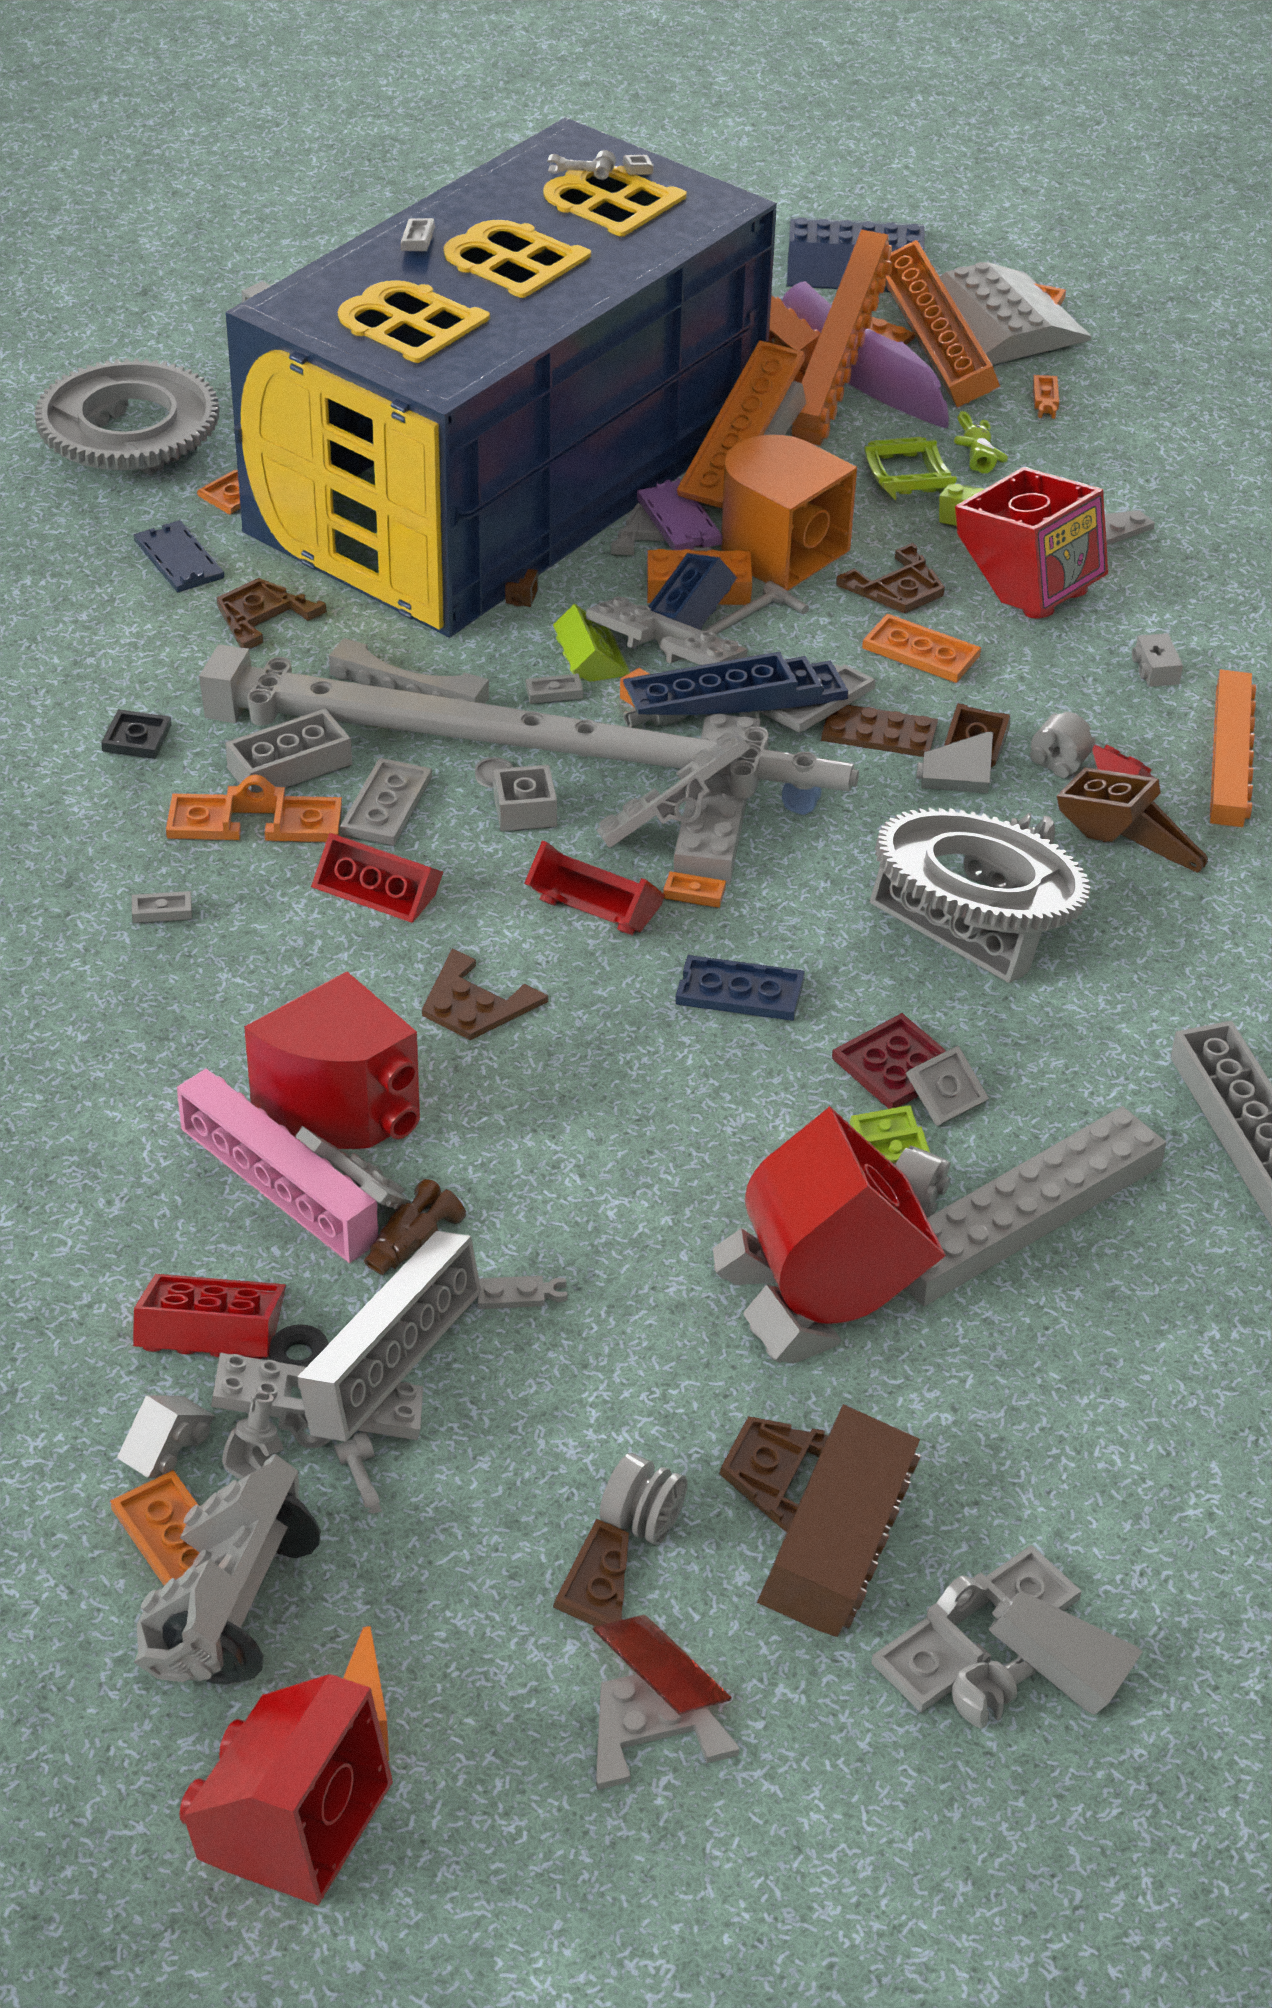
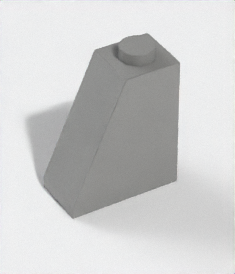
[916,732,993,793]

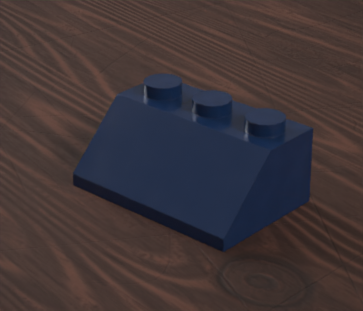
[648,553,737,630]

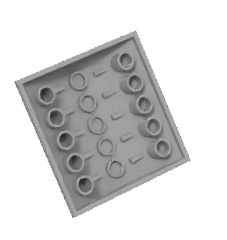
[940,262,1092,365]

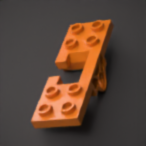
[166,774,342,842]

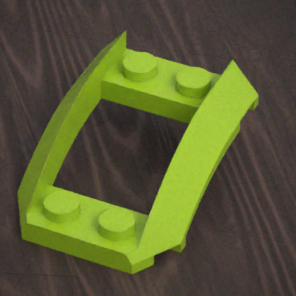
[864,437,957,501]

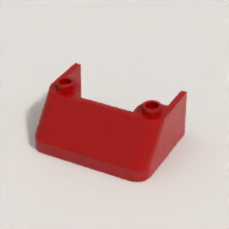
[524,840,665,936]

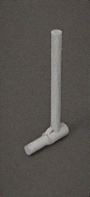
[702,581,809,634]

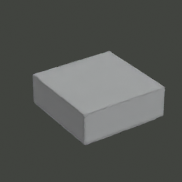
[623,155,654,175]

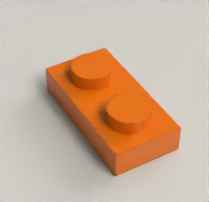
[663,871,726,908]

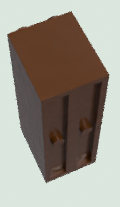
[757,1404,921,1637]

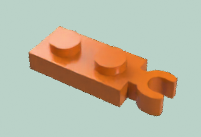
[1033,375,1059,419]

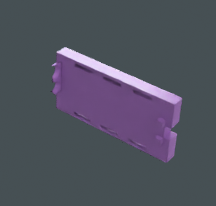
[637,478,722,550]

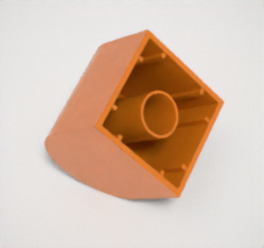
[721,435,857,591]

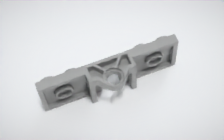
[586,596,748,665]
[596,731,750,848]
[211,1353,423,1448]
[871,1545,1082,1713]

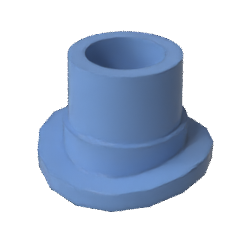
[782,783,822,815]

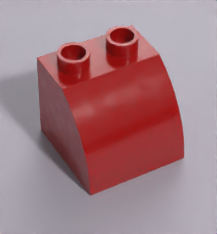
[244,971,420,1149]

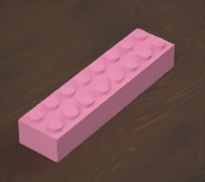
[177,1068,379,1263]

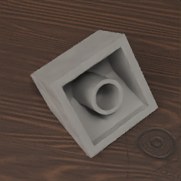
[743,1285,842,1364]

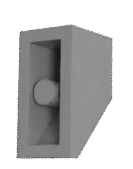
[713,1228,776,1285]

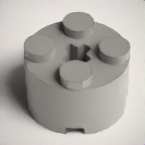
[1030,712,1095,778]
[895,1145,951,1218]

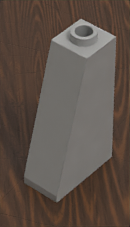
[988,1591,1143,1715]

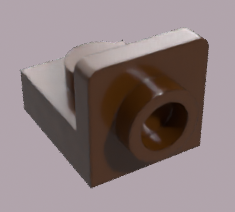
[505,569,538,607]

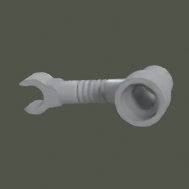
[547,150,616,180]
[334,1431,382,1513]

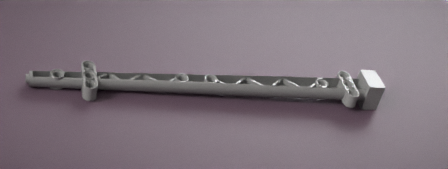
[199,644,859,799]

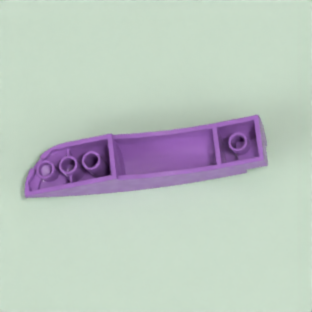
[782,281,949,428]

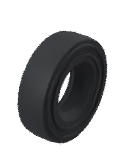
[269,1324,329,1367]

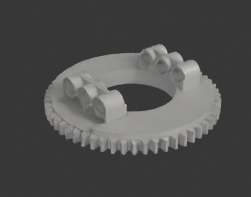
[35,358,220,476]
[875,808,1090,939]

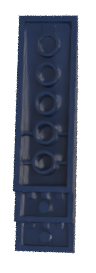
[623,651,848,715]

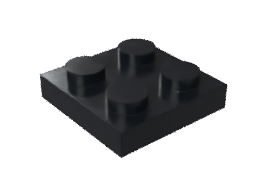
[101,709,172,759]

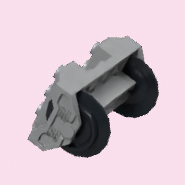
[134,1454,321,1685]

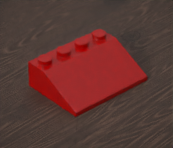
[133,1273,286,1359]

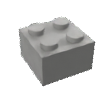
[493,765,557,831]

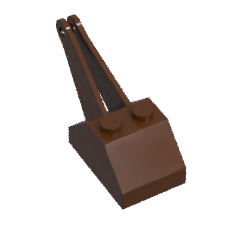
[1057,767,1208,873]

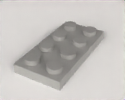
[340,758,432,846]

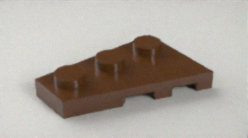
[553,1518,629,1635]

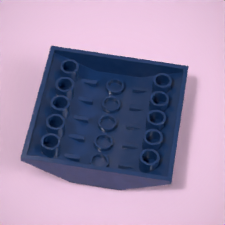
[786,217,924,292]

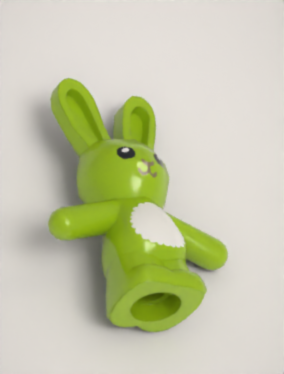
[954,411,1008,473]

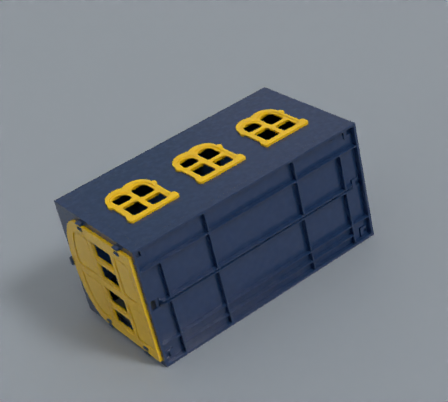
[226,117,777,638]

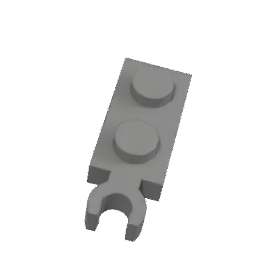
[478,1276,567,1309]

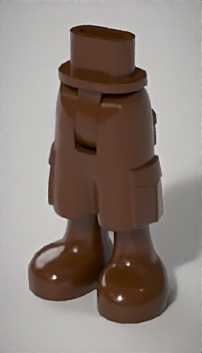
[364,1179,466,1275]

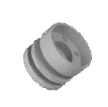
[599,1453,688,1545]

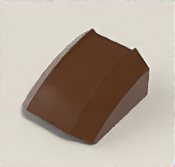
[944,703,1010,767]

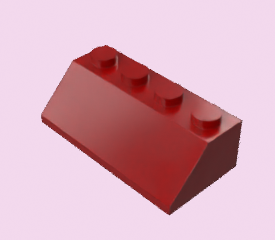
[311,832,443,923]

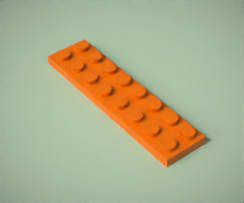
[676,340,805,508]

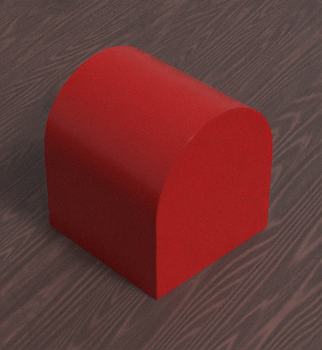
[745,1106,946,1324]

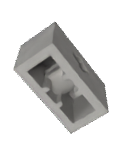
[1132,633,1183,687]

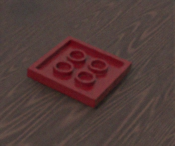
[832,1013,946,1109]

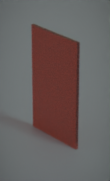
[592,1614,732,1715]

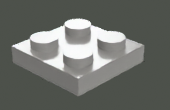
[906,1046,989,1126]

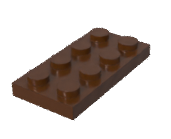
[821,704,938,757]

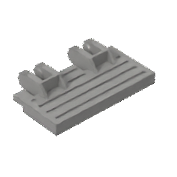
[761,664,875,733]

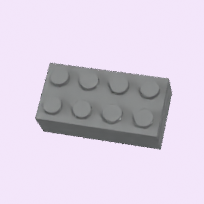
[225,709,352,793]

